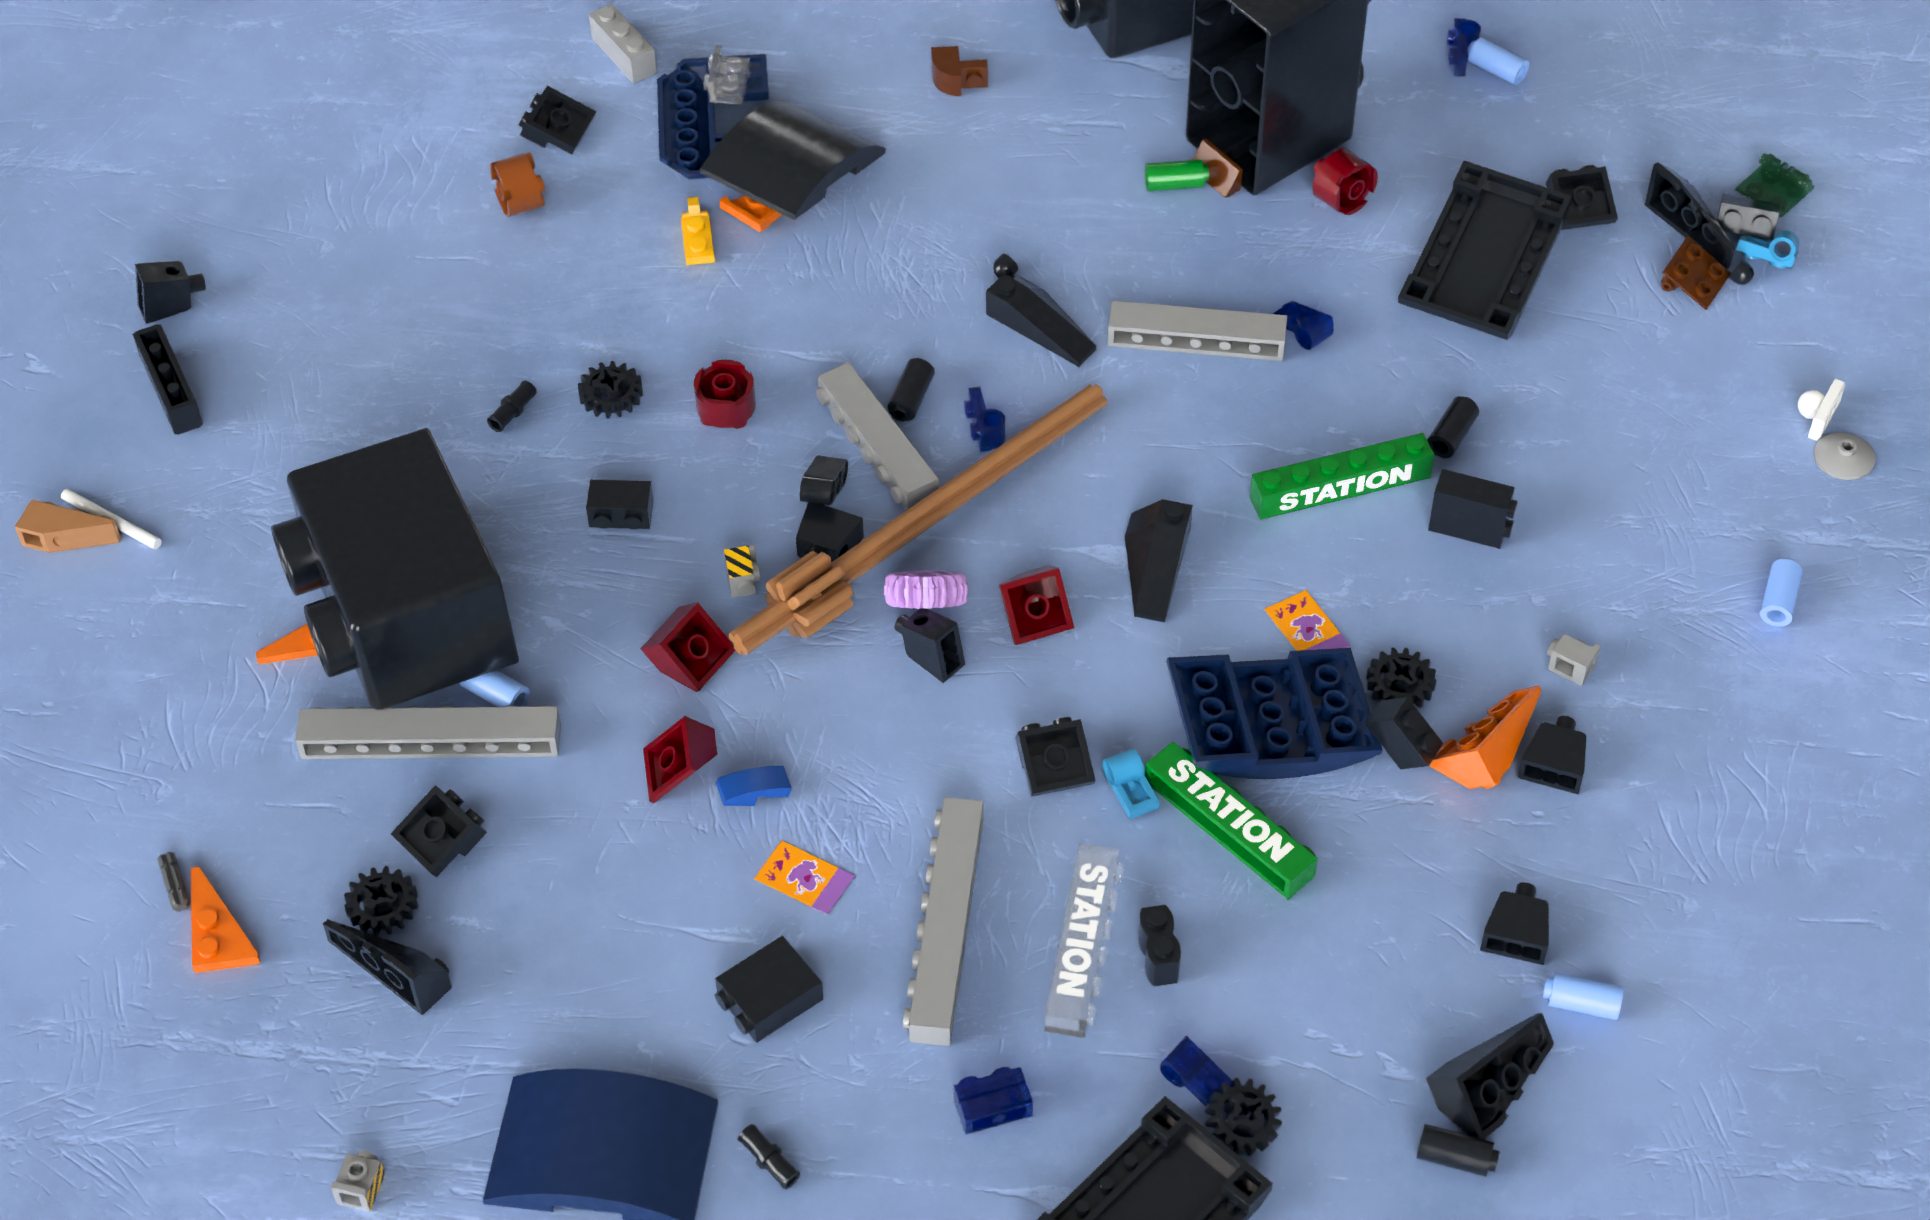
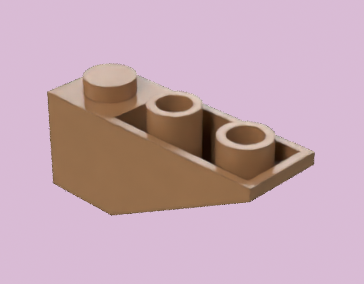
[15,499,121,553]

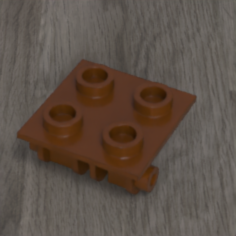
[1661,236,1731,310]

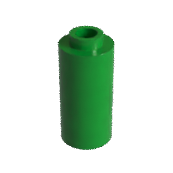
[1145,159,1209,192]

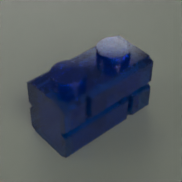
[953,1067,1033,1135]

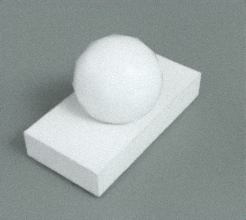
[1798,379,1845,441]

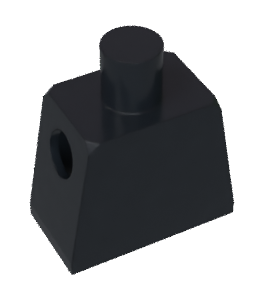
[135,261,206,324]
[796,503,864,562]
[894,608,965,683]
[1518,716,1587,795]
[1480,882,1549,965]

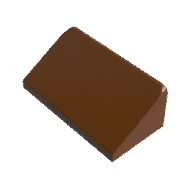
[1193,138,1243,198]

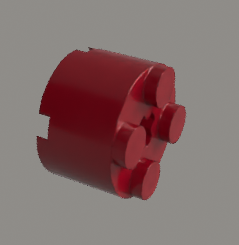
[1313,147,1378,215]
[694,360,756,429]

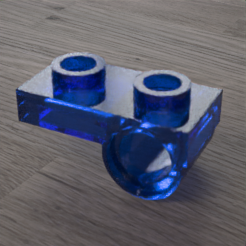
[1447,18,1481,76]
[1273,301,1334,350]
[964,386,1005,452]
[1160,1035,1233,1107]

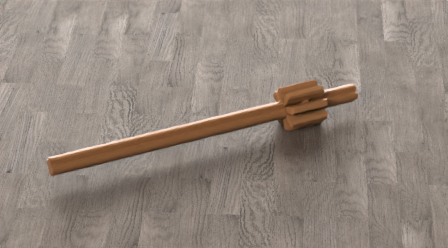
[728,384,1107,656]

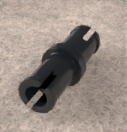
[487,381,537,432]
[737,1124,800,1189]

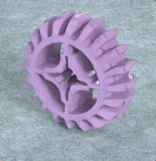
[884,570,968,609]

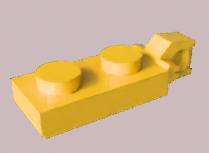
[681,197,715,265]

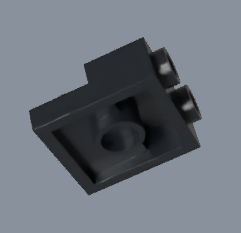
[519,85,597,155]
[1546,165,1618,230]
[1015,717,1096,797]
[391,785,487,878]

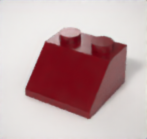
[640,602,735,692]

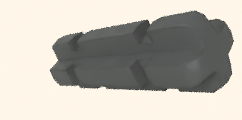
[157,852,190,912]

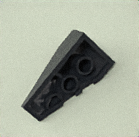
[1645,162,1735,269]
[1125,499,1193,622]

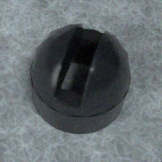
[993,254,1018,278]
[1728,259,1754,285]

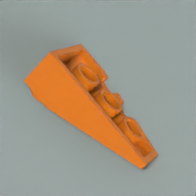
[1429,685,1542,789]

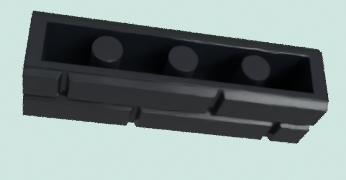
[132,324,203,435]

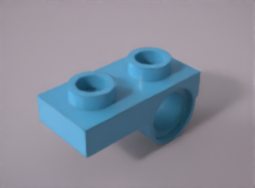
[1736,231,1799,269]
[1101,748,1159,820]

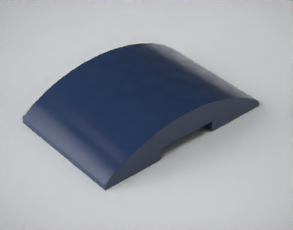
[1166,648,1383,779]
[483,1069,718,1220]

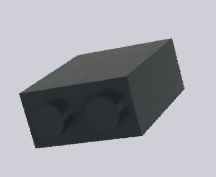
[1428,469,1518,549]
[715,936,823,1043]

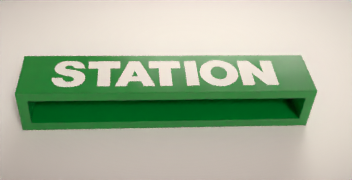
[1250,433,1434,520]
[1145,741,1318,900]

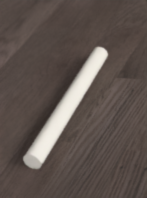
[61,489,162,550]

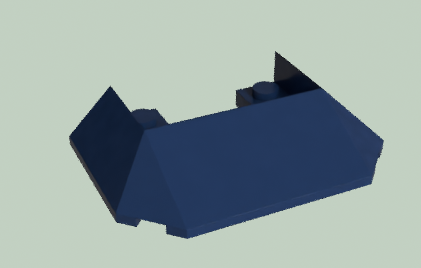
[657,54,769,179]

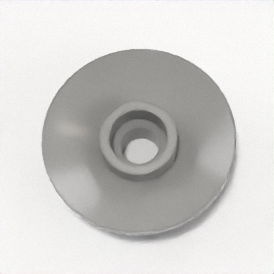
[1814,432,1876,480]

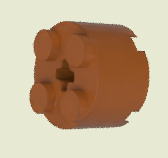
[490,152,545,217]

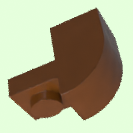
[931,46,988,96]

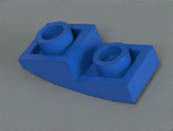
[716,766,792,806]

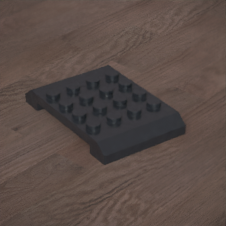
[1398,161,1572,340]
[1037,1096,1273,1220]

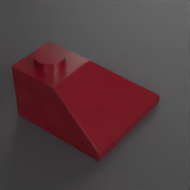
[999,565,1074,645]
[643,716,718,803]

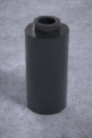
[887,358,935,421]
[1427,396,1479,458]
[1417,1124,1500,1177]

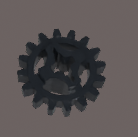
[578,361,643,419]
[1366,648,1437,708]
[344,866,418,936]
[1204,1078,1282,1156]

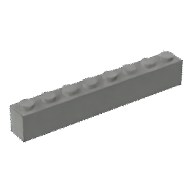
[295,705,561,759]
[903,797,983,1046]

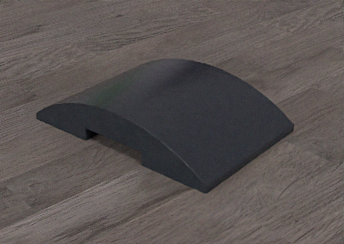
[700,100,886,220]

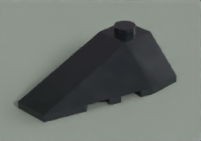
[986,274,1097,367]
[323,919,451,1015]
[1426,1013,1554,1139]

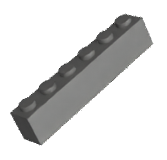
[1108,301,1287,361]
[816,362,939,511]

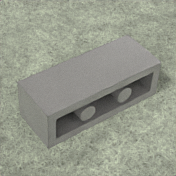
[589,4,657,84]

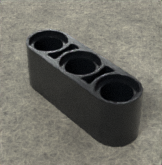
[800,455,848,506]

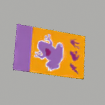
[1264,590,1350,651]
[754,840,855,915]

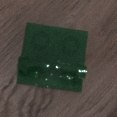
[1735,153,1815,218]

